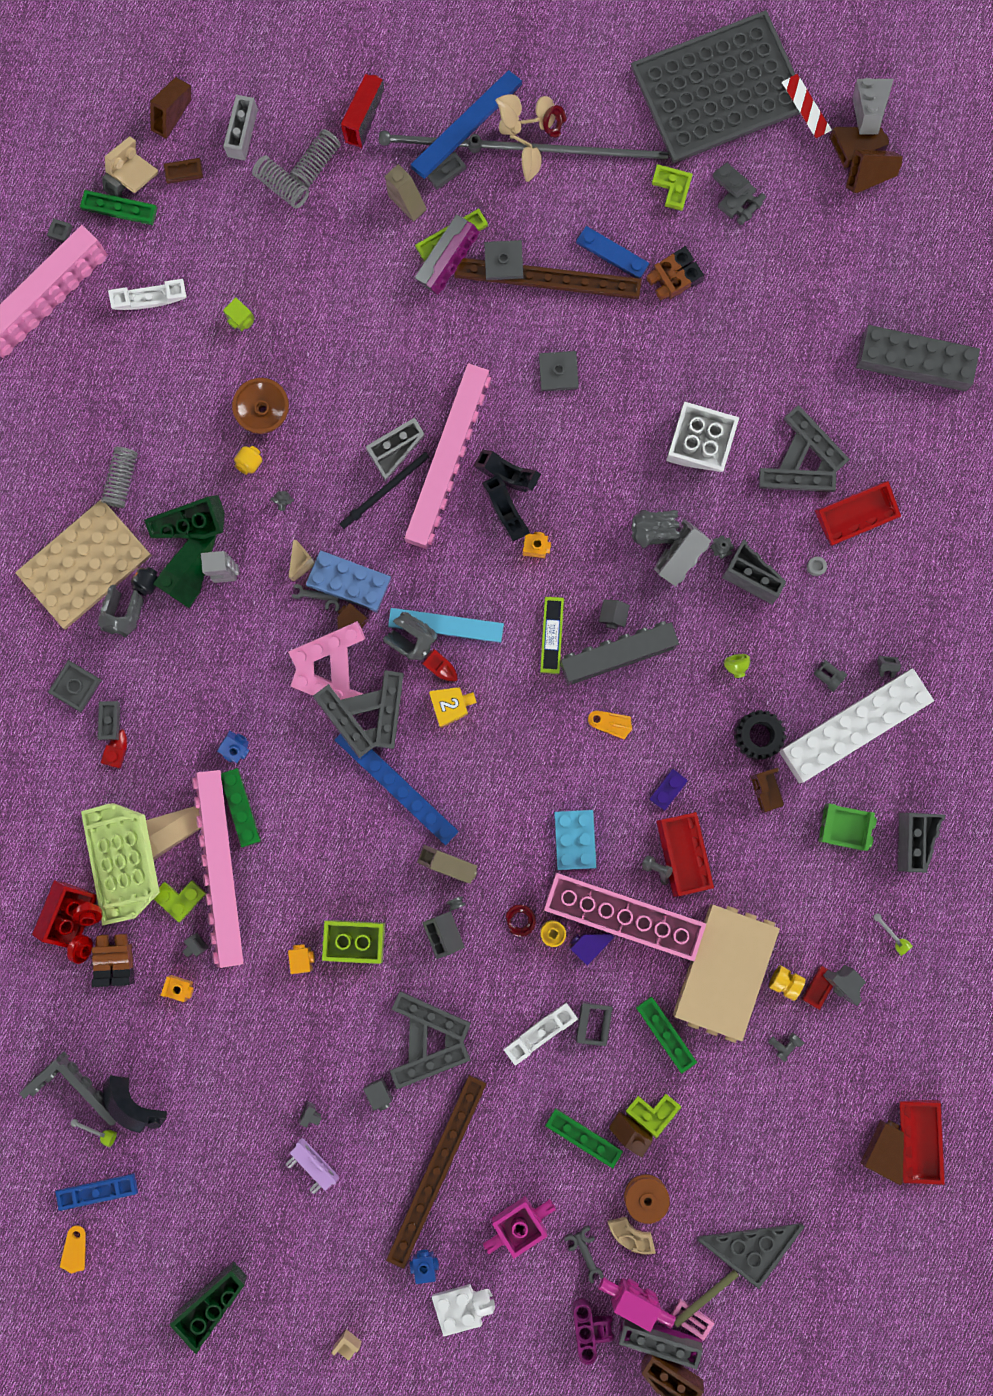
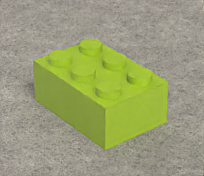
[322,920,385,964]

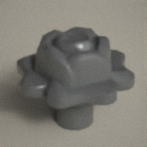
[271,491,294,511]
[710,535,734,559]

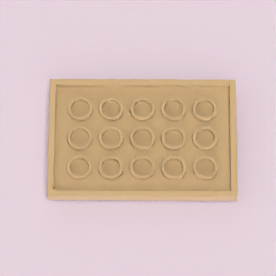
[15,499,152,630]

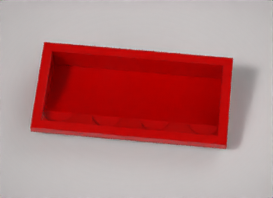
[814,481,901,546]
[656,812,714,897]
[900,1100,945,1185]

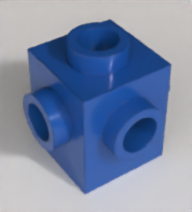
[217,730,249,763]
[410,1249,439,1284]

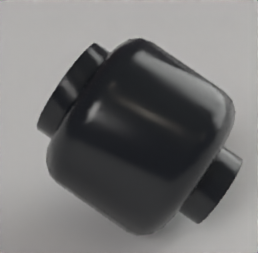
[131,567,158,596]

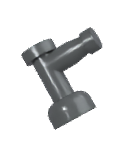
[642,855,672,885]
[768,1032,805,1062]

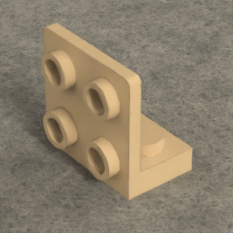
[105,136,158,193]

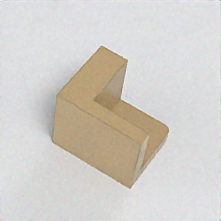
[331,1329,362,1361]

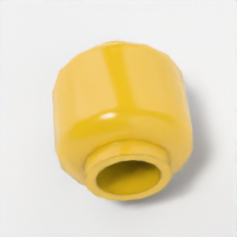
[234,446,262,475]

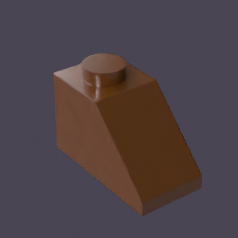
[337,603,369,629]
[609,1111,653,1157]

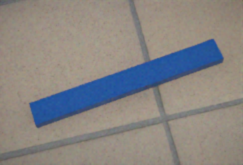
[410,70,522,179]

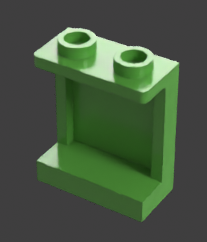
[818,803,877,851]

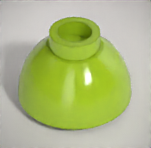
[723,654,750,678]

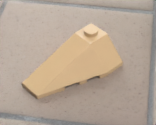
[146,806,201,860]

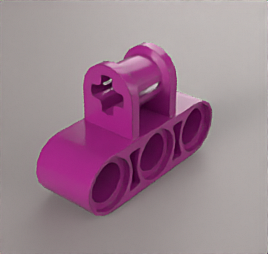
[573,1298,615,1365]

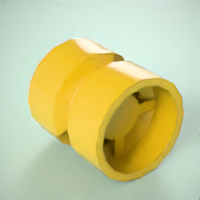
[540,920,566,947]
[768,965,806,1001]

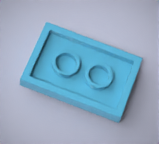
[554,810,596,870]

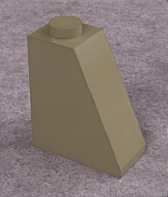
[385,164,427,222]
[417,845,477,884]

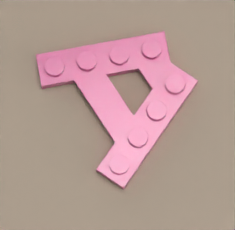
[288,621,366,715]

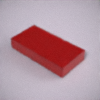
[802,965,833,1010]

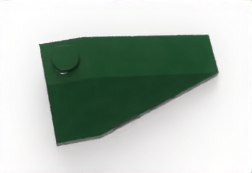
[144,495,225,539]
[153,535,217,609]

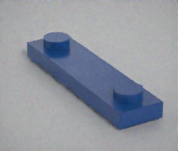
[576,226,649,279]
[55,1173,138,1211]

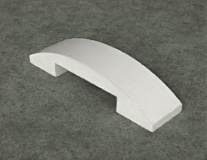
[108,279,187,310]
[504,1002,578,1066]

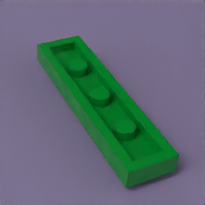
[80,190,158,225]
[221,768,261,848]
[636,996,698,1074]
[545,1108,623,1169]

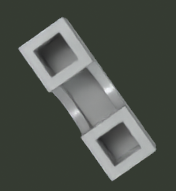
[201,551,239,583]

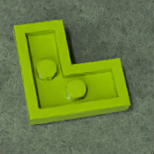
[652,164,693,211]
[154,880,207,923]
[626,1094,681,1139]

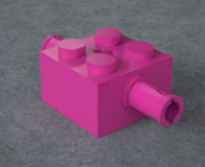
[483,1196,556,1259]
[598,1277,676,1332]

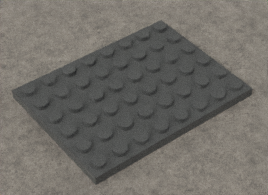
[631,10,800,164]

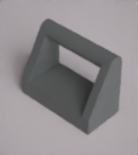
[576,1001,613,1046]

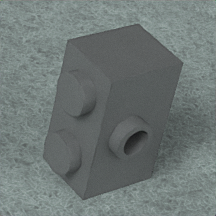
[422,911,465,959]

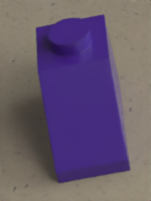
[570,933,614,966]

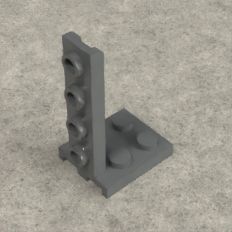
[19,1051,116,1125]

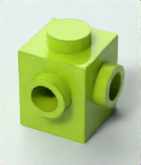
[223,297,255,332]

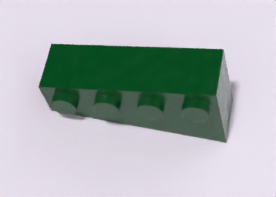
[169,1261,247,1354]

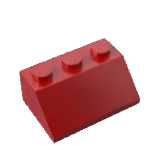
[32,880,97,948]

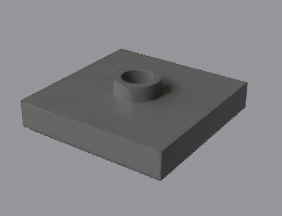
[484,240,523,280]
[539,351,579,391]
[48,660,102,712]

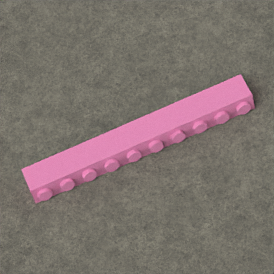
[404,363,492,549]
[192,770,244,968]

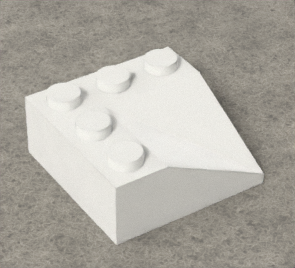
[666,401,739,472]

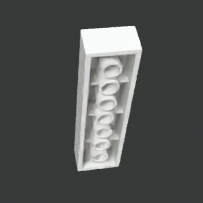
[779,668,934,783]

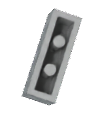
[223,95,258,161]

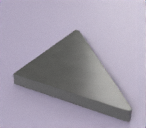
[697,1223,805,1289]

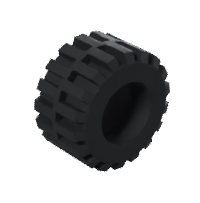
[734,710,786,760]

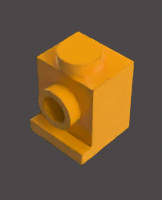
[160,975,194,1002]

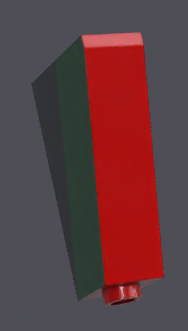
[341,74,384,148]

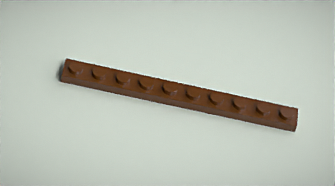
[455,258,642,299]
[386,1074,487,1269]

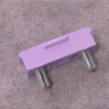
[286,1138,339,1194]

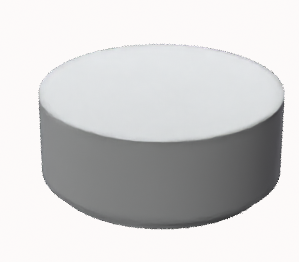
[807,557,827,576]

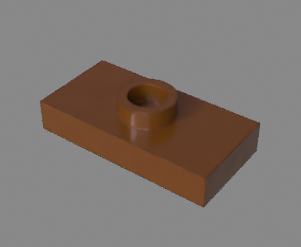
[163,158,204,184]

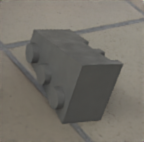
[722,539,786,605]
[898,813,946,873]

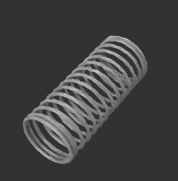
[290,129,341,189]
[252,155,309,209]
[101,446,138,508]

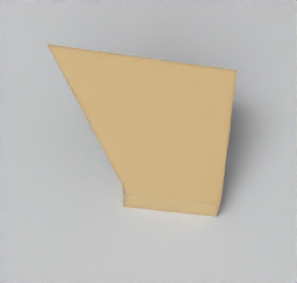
[289,540,315,581]

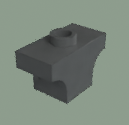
[823,965,866,1006]

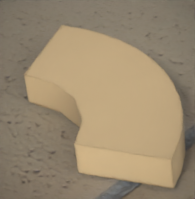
[607,1217,656,1255]

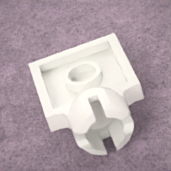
[432,1284,495,1337]

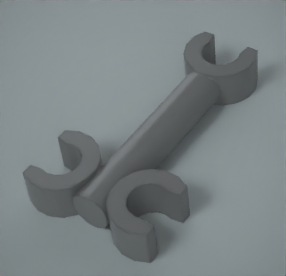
[292,584,340,612]
[564,1226,603,1283]

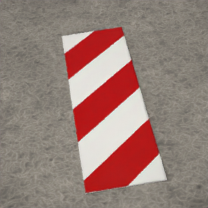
[782,74,832,139]

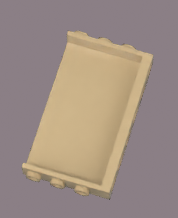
[673,904,780,1043]

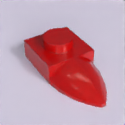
[421,648,458,681]
[101,729,127,769]

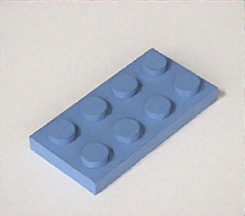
[306,550,391,612]

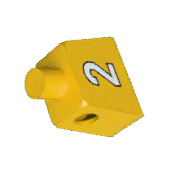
[429,687,477,728]

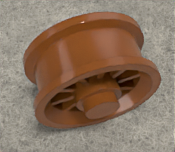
[624,1174,670,1224]

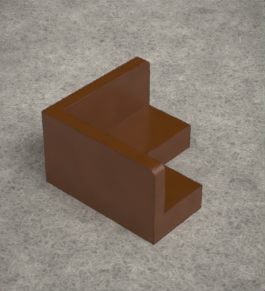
[750,768,784,813]

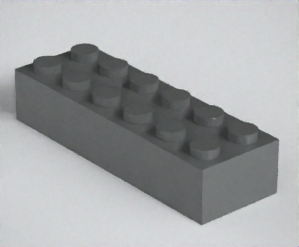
[856,325,980,392]
[560,621,679,686]

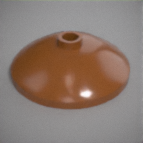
[232,378,289,434]

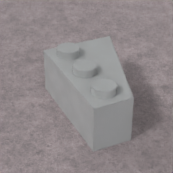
[852,78,894,134]
[366,417,424,482]
[654,519,711,587]

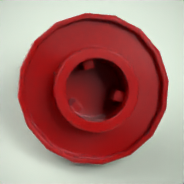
[72,902,102,926]
[67,934,93,964]

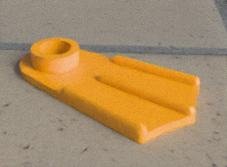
[588,711,632,739]
[60,1225,86,1274]

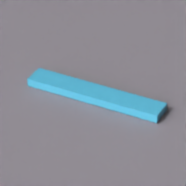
[388,608,504,643]

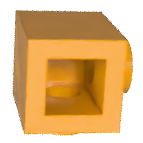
[523,532,551,558]
[288,944,315,974]

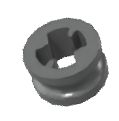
[446,896,466,911]

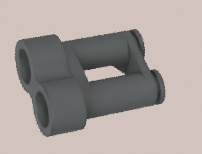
[814,660,848,692]

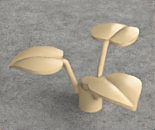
[495,94,555,182]

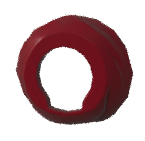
[543,105,567,138]
[506,904,536,937]

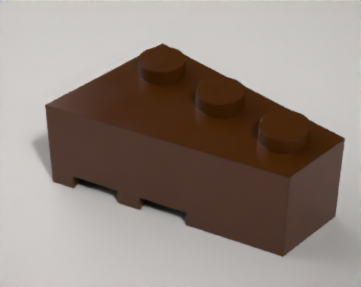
[641,1354,704,1396]

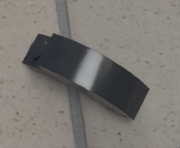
[474,449,541,492]
[482,474,530,542]
[103,1075,167,1133]

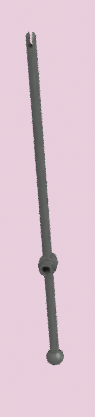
[379,130,669,159]

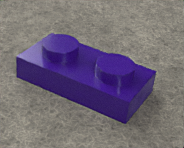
[649,769,688,811]

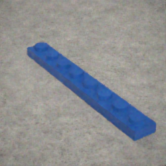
[335,734,459,846]

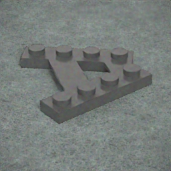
[759,405,850,492]
[312,670,404,758]
[390,991,471,1089]

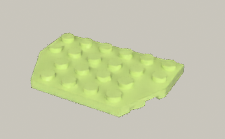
[81,803,160,926]

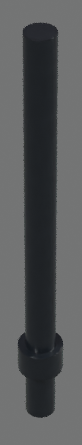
[339,452,430,529]

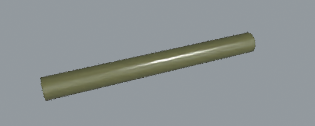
[674,1269,739,1328]

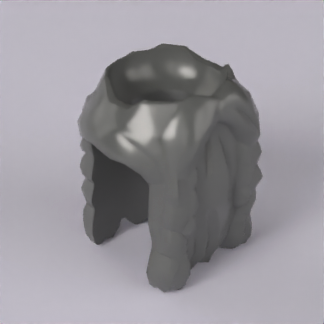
[631,510,681,548]
[98,585,144,638]
[383,612,437,661]

